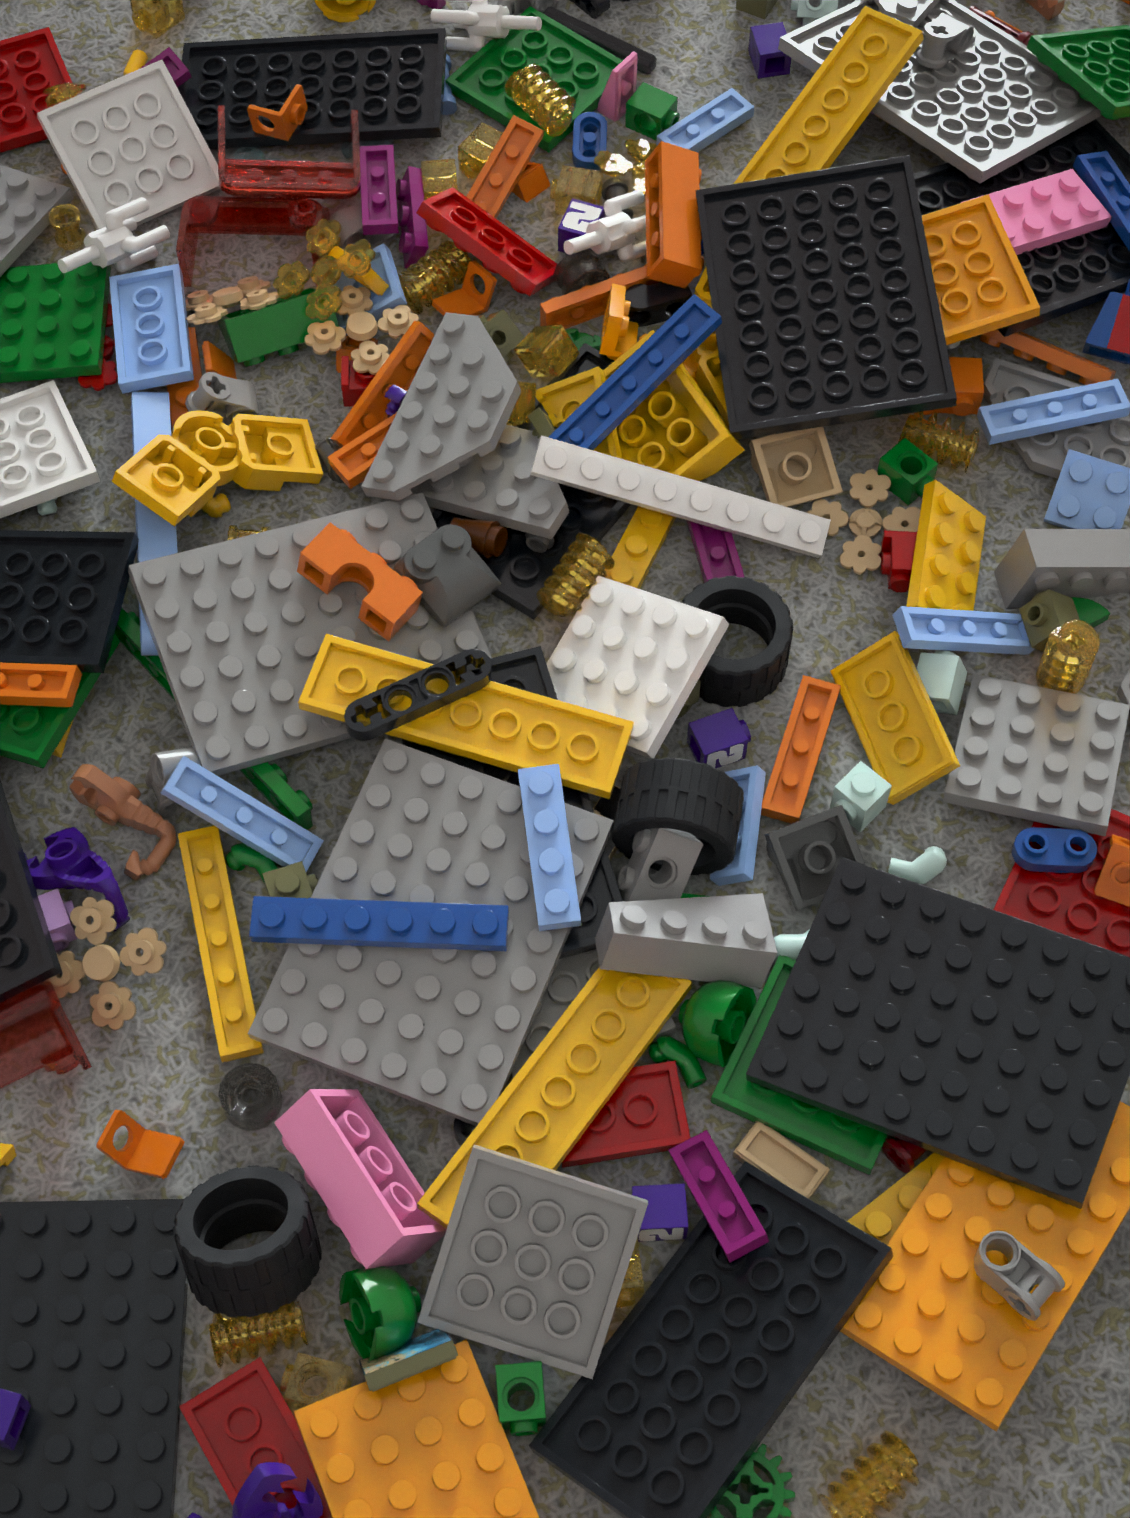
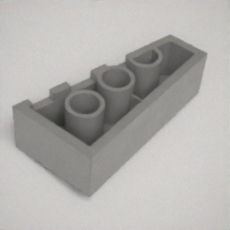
[994,529,1130,609]
[595,893,777,988]

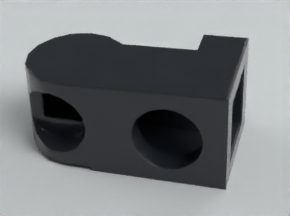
[625,282,692,327]

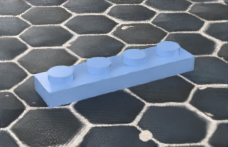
[977,379,1130,445]
[892,606,1035,655]
[160,756,324,872]
[518,764,581,931]

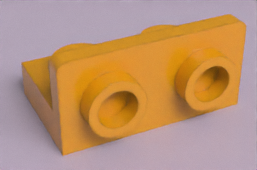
[599,283,638,361]

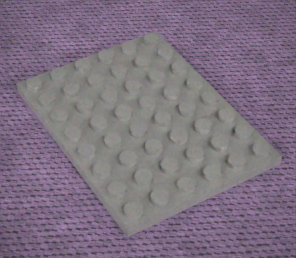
[778,0,1102,183]
[128,492,492,776]
[248,738,614,1126]

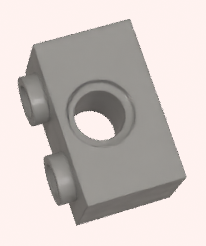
[617,828,703,901]

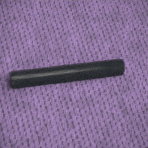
[543,7,657,74]

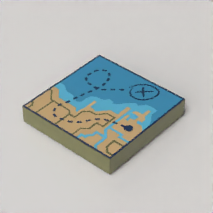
[359,1329,458,1392]

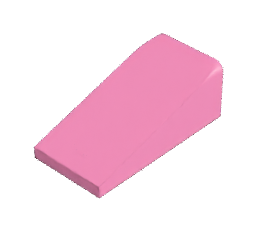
[597,51,638,122]

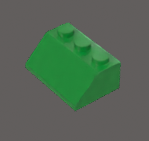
[217,286,339,367]

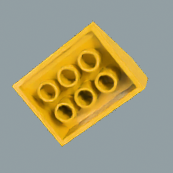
[603,330,745,509]

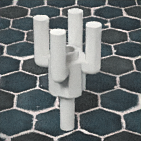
[431,0,542,52]
[564,190,646,262]
[58,197,170,273]

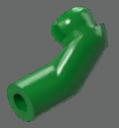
[225,843,278,884]
[648,1036,707,1089]

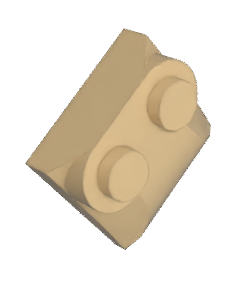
[749,427,843,507]

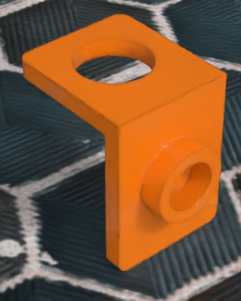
[247,84,308,141]
[432,260,497,316]
[1094,834,1130,907]
[96,1109,185,1179]

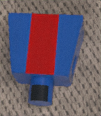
[1082,279,1130,365]

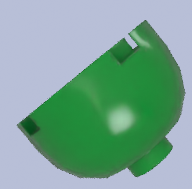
[679,980,757,1068]
[339,1266,421,1361]

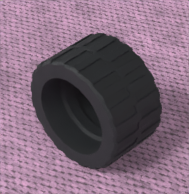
[682,575,793,707]
[612,758,744,875]
[173,1165,322,1318]

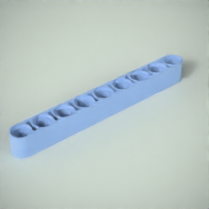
[131,391,178,656]

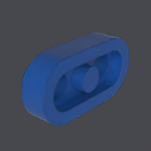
[572,112,607,172]
[1012,827,1097,873]

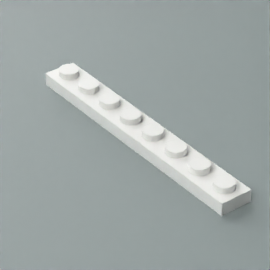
[530,435,831,558]

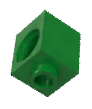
[625,82,680,140]
[877,438,938,506]
[495,1361,547,1436]

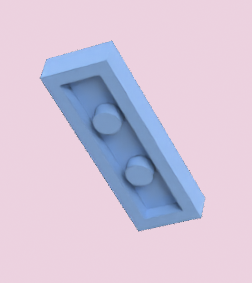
[656,88,754,152]
[710,765,766,886]

